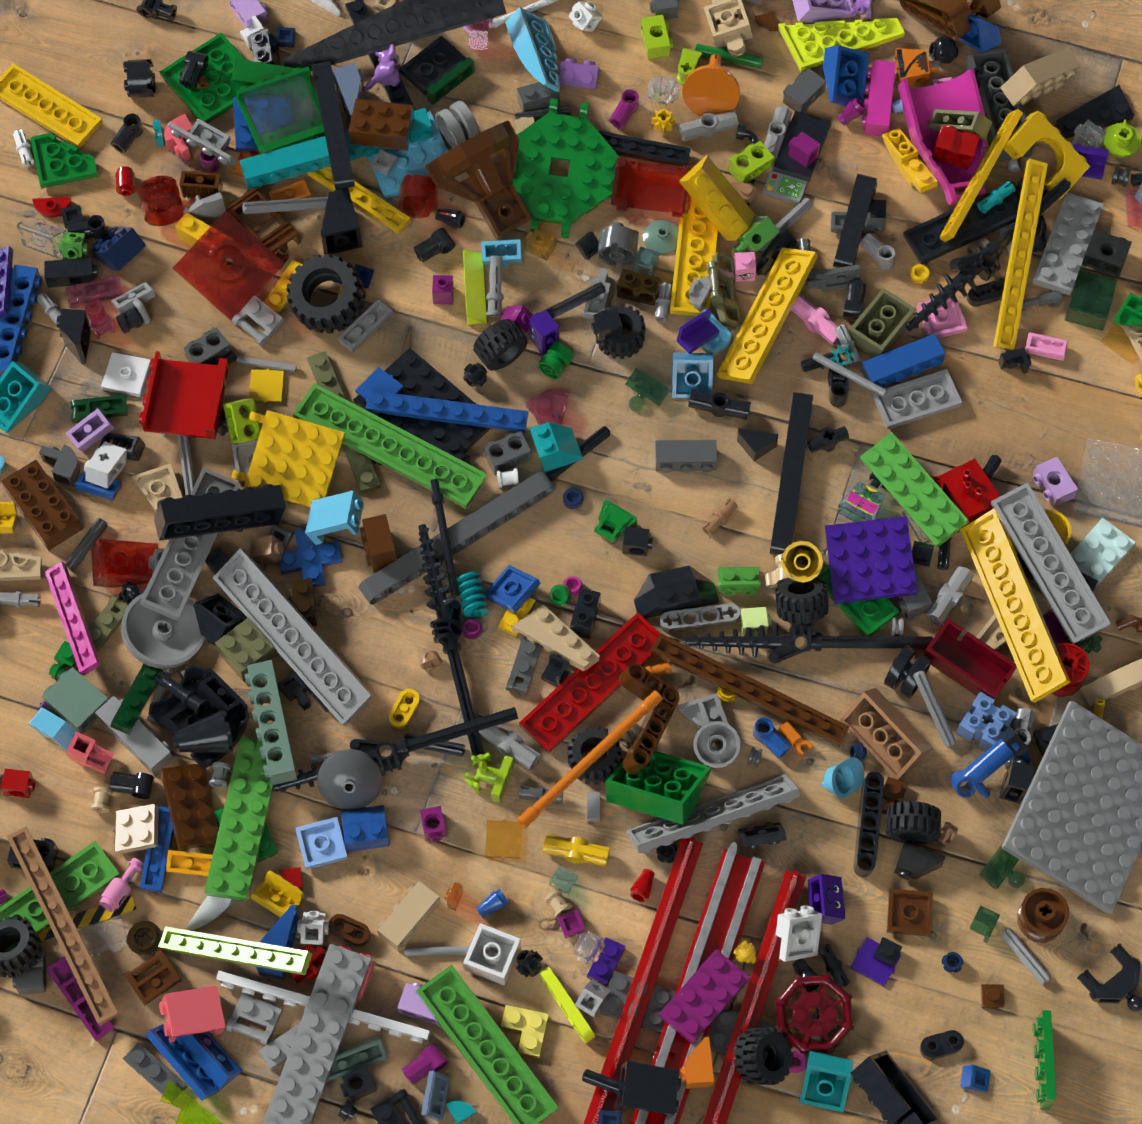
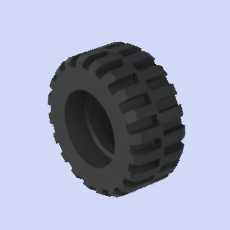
[287,254,366,334]

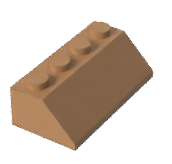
[839,687,933,780]

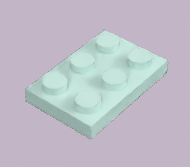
[1070,518,1136,587]

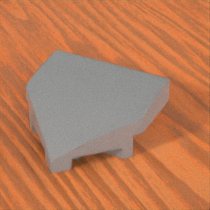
[183,192,227,224]

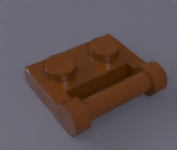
[123,949,182,1006]

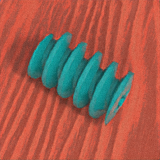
[457,571,490,619]

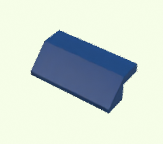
[146,1022,242,1101]

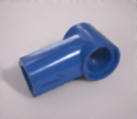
[753,717,792,759]

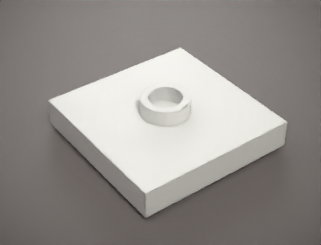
[101,352,151,397]

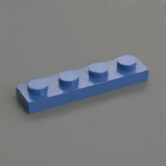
[140,806,174,893]

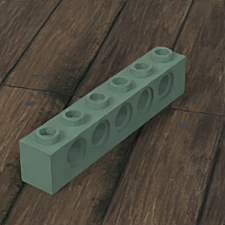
[245,660,297,785]

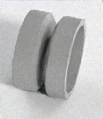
[435,100,480,149]
[693,721,740,768]

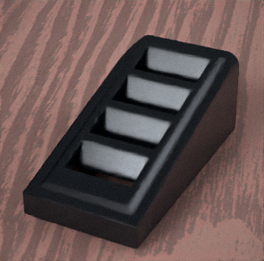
[99,433,145,461]

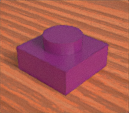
[557,909,586,939]

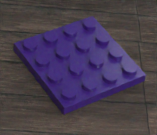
[825,516,917,604]

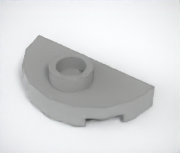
[689,275,712,311]

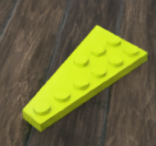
[778,18,905,72]

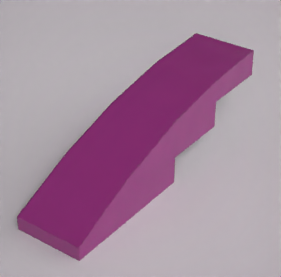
[46,956,114,1041]

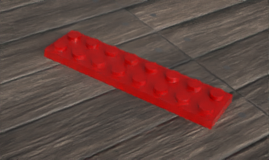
[519,612,660,753]

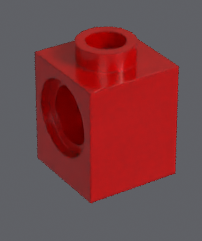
[0,768,36,798]

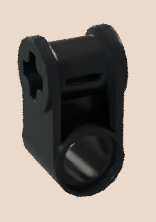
[1032,215,1047,252]
[828,368,849,407]

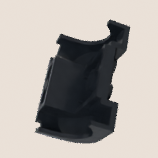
[148,665,249,770]

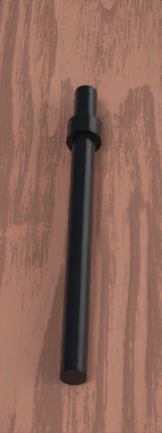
[430,479,459,597]

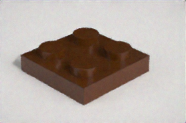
[886,888,933,937]

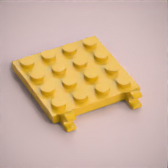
[231,410,346,508]

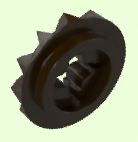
[127,921,162,956]

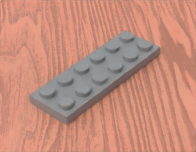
[1032,192,1104,296]

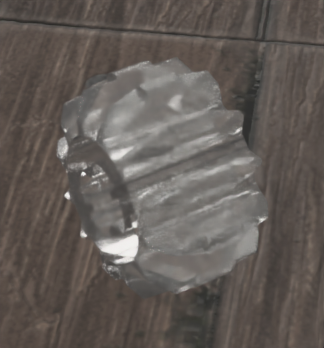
[647,75,679,106]

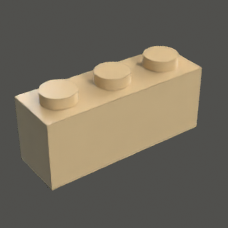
[377,881,440,952]

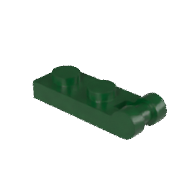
[70,394,128,423]

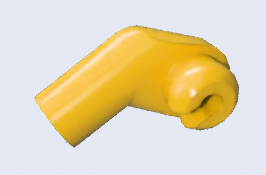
[1093,699,1110,724]

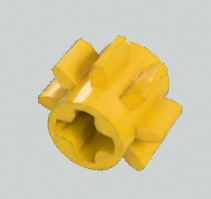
[652,108,676,133]

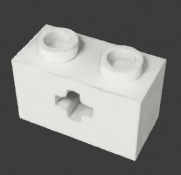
[84,442,127,489]

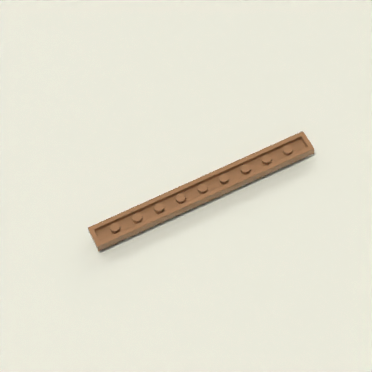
[7,826,119,1026]

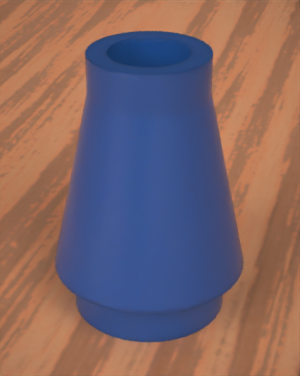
[476,889,509,918]

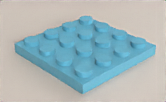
[367,111,448,200]

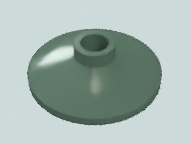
[643,220,679,255]

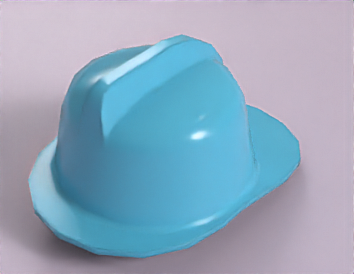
[821,757,865,799]

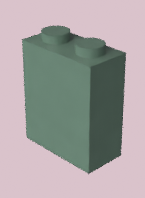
[42,667,108,734]

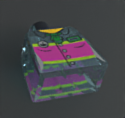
[837,479,884,522]

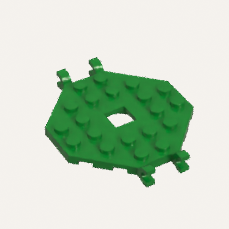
[502,98,620,238]

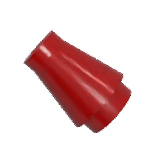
[630,869,655,903]

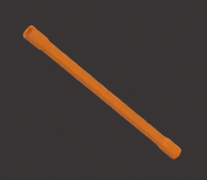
[517,691,663,829]

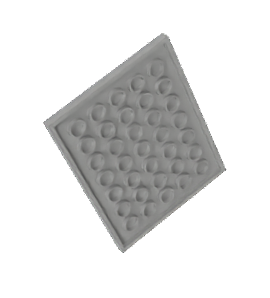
[1001,701,1142,914]

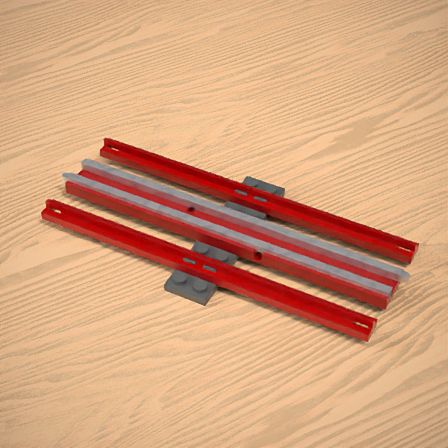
[583,837,806,1124]

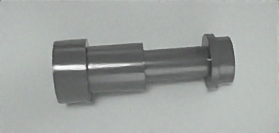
[1022,290,1062,311]

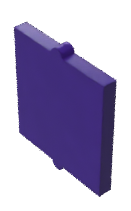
[850,937,901,987]

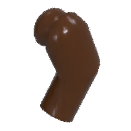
[1115,615,1142,633]

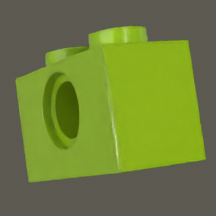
[640,15,673,60]

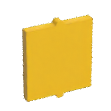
[249,368,284,405]

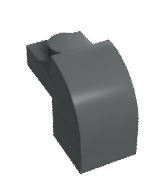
[39,444,80,486]

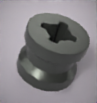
[1111,165,1131,187]

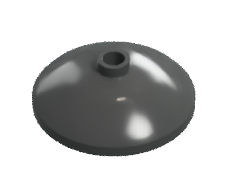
[317,749,382,810]

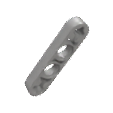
[660,604,740,633]

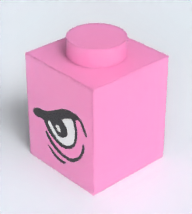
[734,252,756,282]

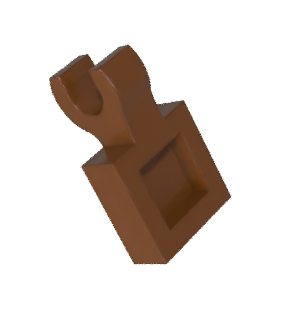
[882,776,908,815]

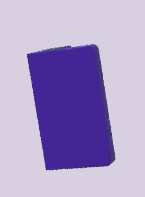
[1072,144,1109,180]
[676,309,720,354]

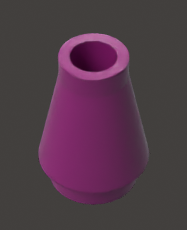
[837,98,866,125]

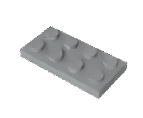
[872,369,962,430]

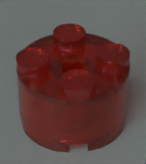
[399,175,438,218]

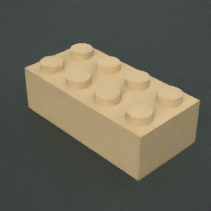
[1000,47,1081,106]

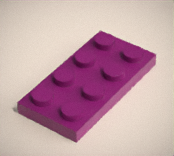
[659,949,750,1045]

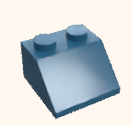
[672,353,713,398]

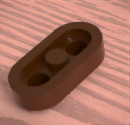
[329,914,371,946]

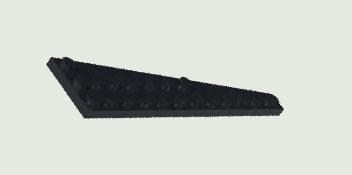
[283,0,507,71]

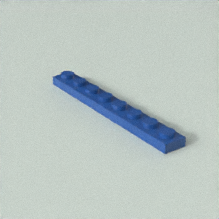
[366,390,528,433]

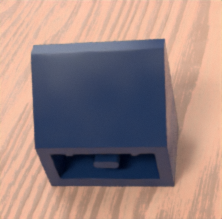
[89,226,147,271]

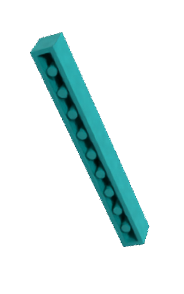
[239,108,433,189]

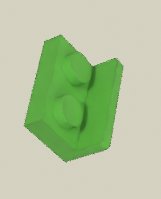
[717,567,761,595]

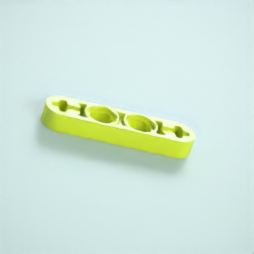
[539,967,595,1044]

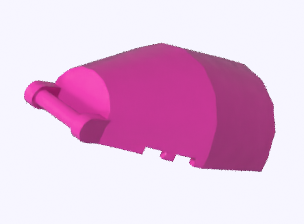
[898,69,986,205]

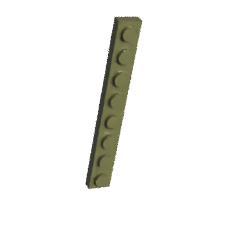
[307,351,381,494]

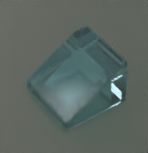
[549,866,578,895]

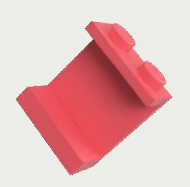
[159,986,226,1043]

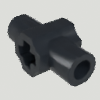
[807,426,849,453]

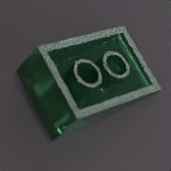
[1065,270,1117,331]

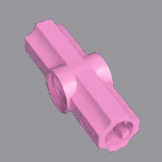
[791,295,840,346]

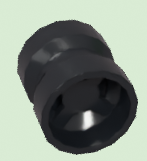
[116,308,142,334]

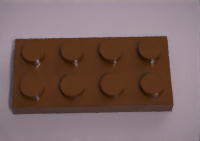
[160,764,219,850]

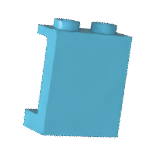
[305,491,364,545]

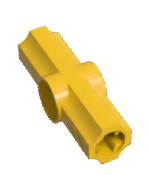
[543,834,610,867]

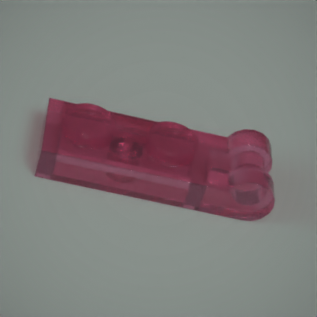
[65,276,123,309]

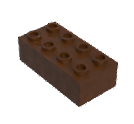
[1,460,83,551]

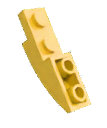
[882,127,938,193]

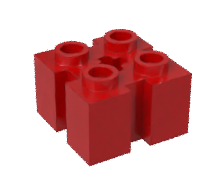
[931,125,980,170]

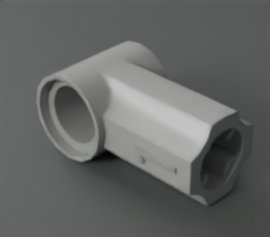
[860,233,895,271]

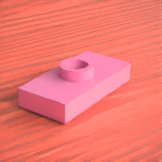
[1025,332,1068,361]

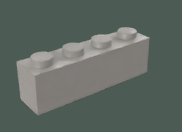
[95,696,173,776]

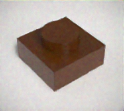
[981,984,1005,1008]

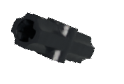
[688,389,751,420]

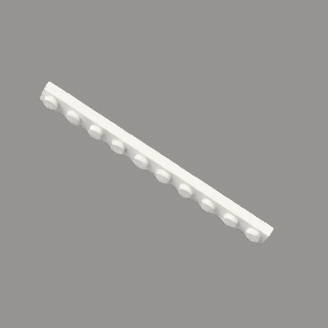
[216,971,431,1044]

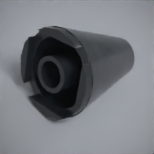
[172,710,233,753]

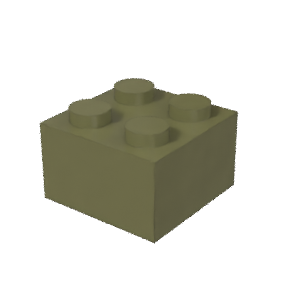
[215,618,276,682]

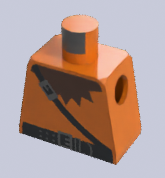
[894,48,940,88]

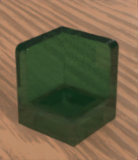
[970,905,1000,943]

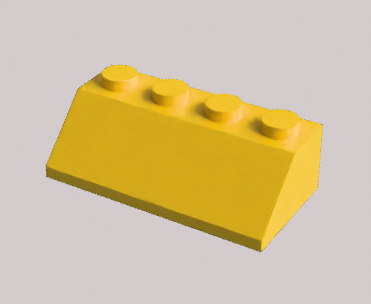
[679,155,755,241]

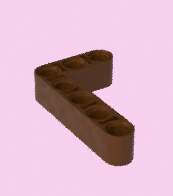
[619,663,680,775]

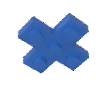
[279,529,342,587]

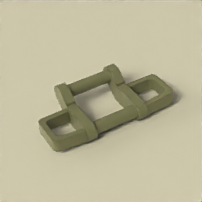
[707,252,742,328]

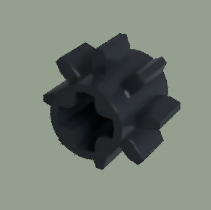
[463,363,488,387]
[515,950,543,977]

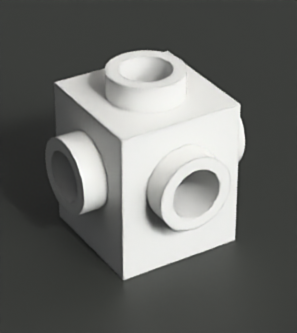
[569,1,603,32]
[297,911,329,945]

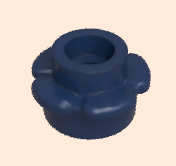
[850,742,867,762]
[942,952,963,973]

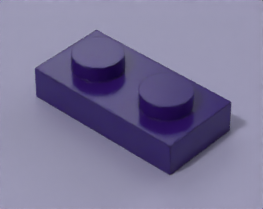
[587,937,625,987]

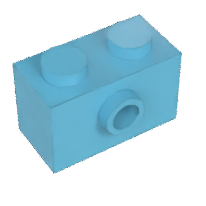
[481,239,523,267]

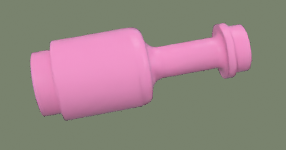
[99,858,143,912]

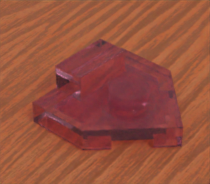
[525,389,569,425]

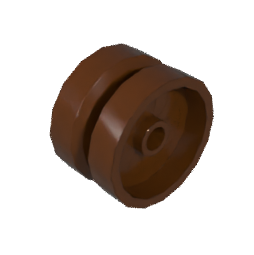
[1017,888,1069,943]

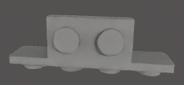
[167,119,236,166]

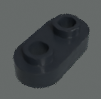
[920,1030,964,1060]

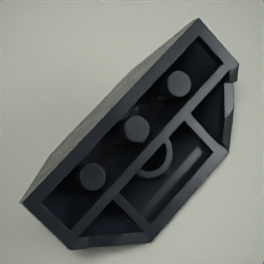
[634,565,719,619]

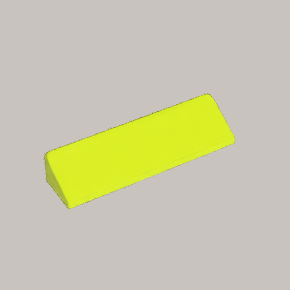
[463,250,487,325]

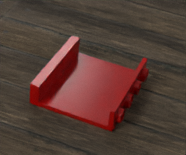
[139,351,230,440]

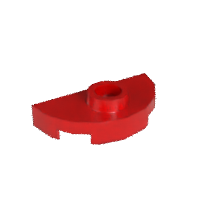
[32,197,72,218]

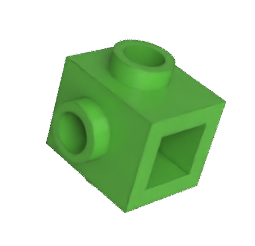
[59,232,88,260]

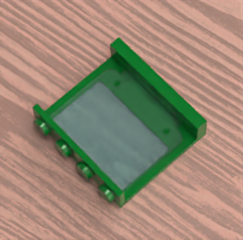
[236,67,325,154]

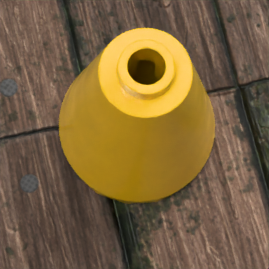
[781,541,823,582]

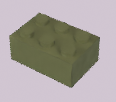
[849,288,916,358]

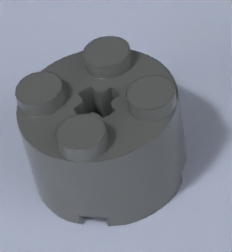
[598,222,639,266]

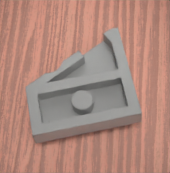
[678,693,728,729]

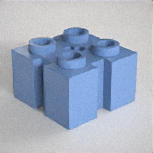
[956,692,1017,751]

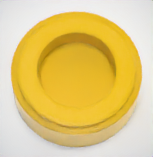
[910,264,930,285]

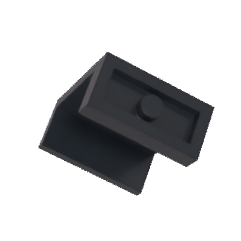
[616,1061,681,1119]

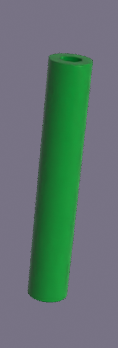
[695,44,763,69]

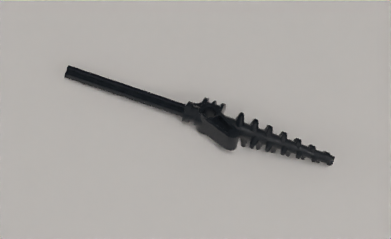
[905,178,1071,331]
[418,524,484,756]
[685,622,933,664]
[273,707,519,792]

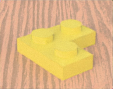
[501,1005,549,1059]

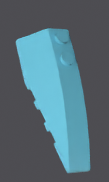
[505,7,560,92]

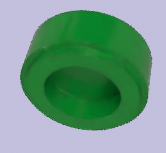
[550,584,571,606]

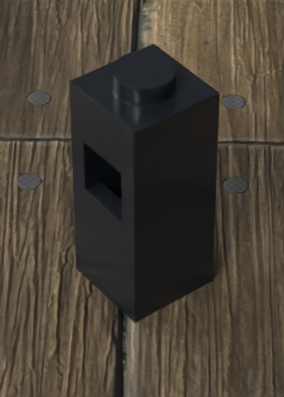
[44,257,98,288]

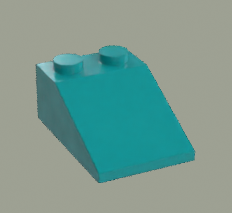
[0,361,52,433]

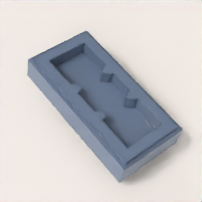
[421,1071,450,1121]

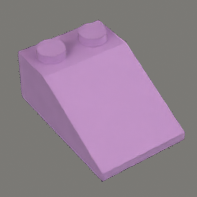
[793,0,856,24]

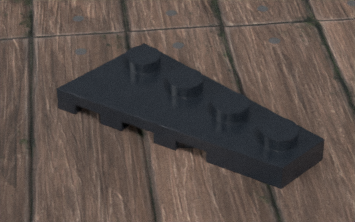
[1055,85,1134,139]

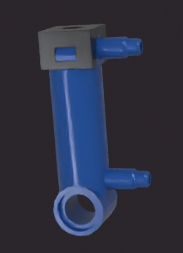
[950,726,1031,798]

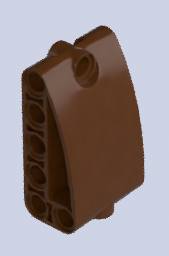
[899,0,1001,41]

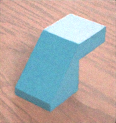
[29,707,78,751]

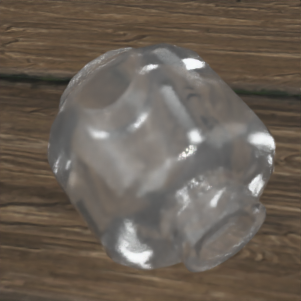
[573,931,605,965]

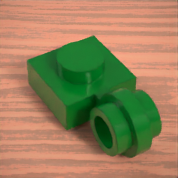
[49,641,77,680]

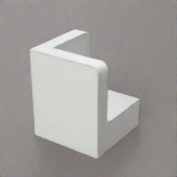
[240,16,264,49]

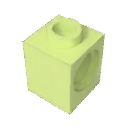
[740,607,771,636]

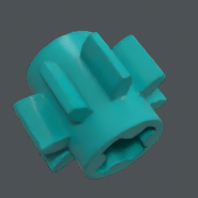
[830,344,854,368]

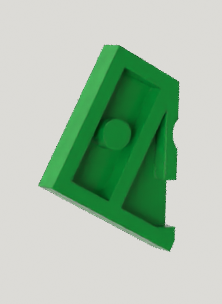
[1112,292,1142,327]

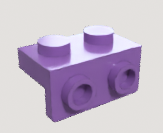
[559,59,599,89]

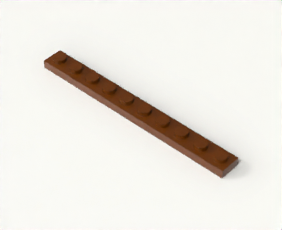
[650,633,850,747]

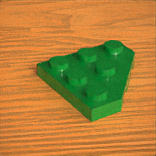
[30,133,98,189]

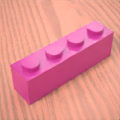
[862,60,896,136]

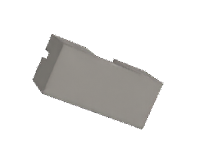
[587,792,600,823]

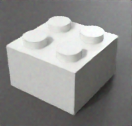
[463,923,521,986]

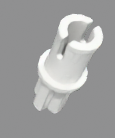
[13,129,35,167]

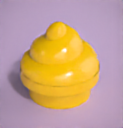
[734,941,756,963]

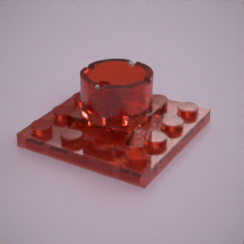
[172,211,285,322]

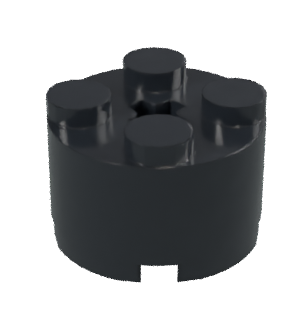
[123,59,156,99]

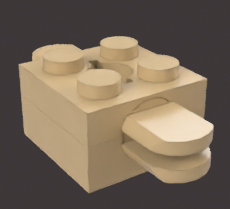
[704,0,753,57]

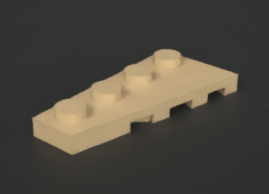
[132,463,182,512]

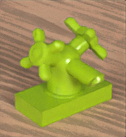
[465,753,514,803]

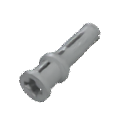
[486,256,504,317]

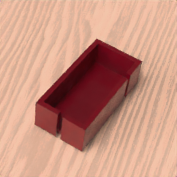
[923,618,1017,700]

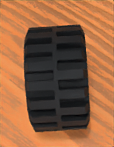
[595,304,645,359]
[473,319,528,371]
[775,577,829,624]
[568,726,621,785]
[886,801,941,844]
[0,916,43,978]
[733,1028,793,1085]

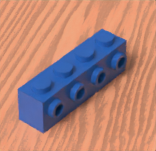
[861,334,945,388]

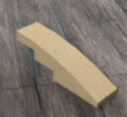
[1080,659,1142,708]

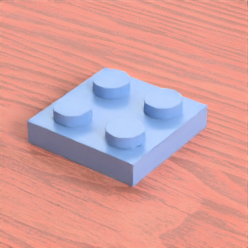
[295,817,348,870]

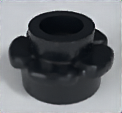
[656,844,677,863]
[338,1100,357,1122]

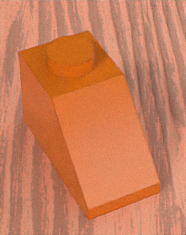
[680,1037,714,1089]

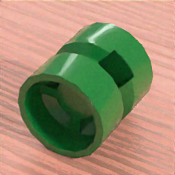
[537,342,574,380]

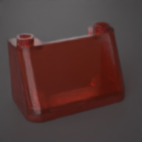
[611,158,693,218]

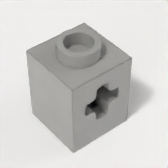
[575,979,611,1017]

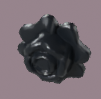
[119,581,140,604]

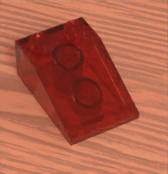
[91,539,158,588]

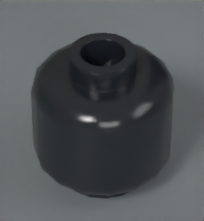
[929,38,958,64]

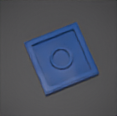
[484,565,541,613]

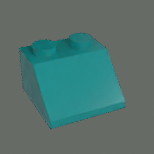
[530,422,583,472]
[799,1051,854,1112]

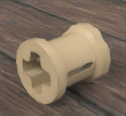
[90,787,113,813]
[544,888,572,918]

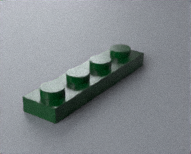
[110,663,163,735]

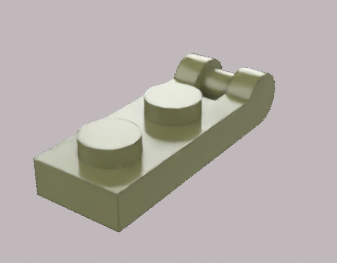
[89,594,129,652]

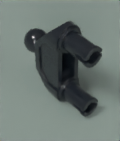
[1077,943,1142,1012]

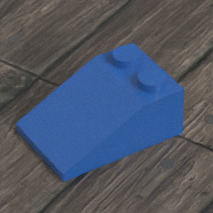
[823,45,869,106]
[254,904,300,980]

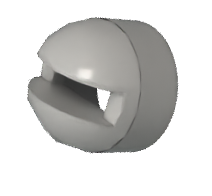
[1007,158,1022,173]

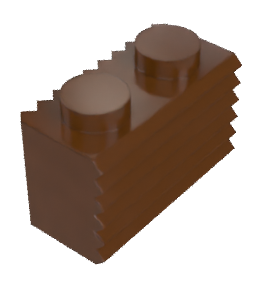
[179,170,223,199]

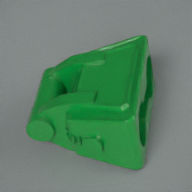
[594,499,637,544]

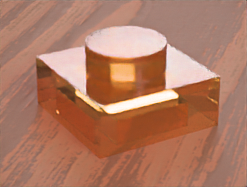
[445,882,463,911]

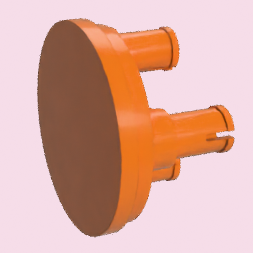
[682,54,740,117]

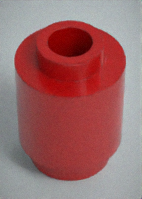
[115,166,136,196]

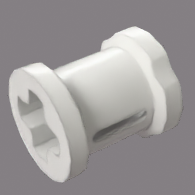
[497,468,519,488]

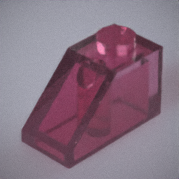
[468,19,490,50]

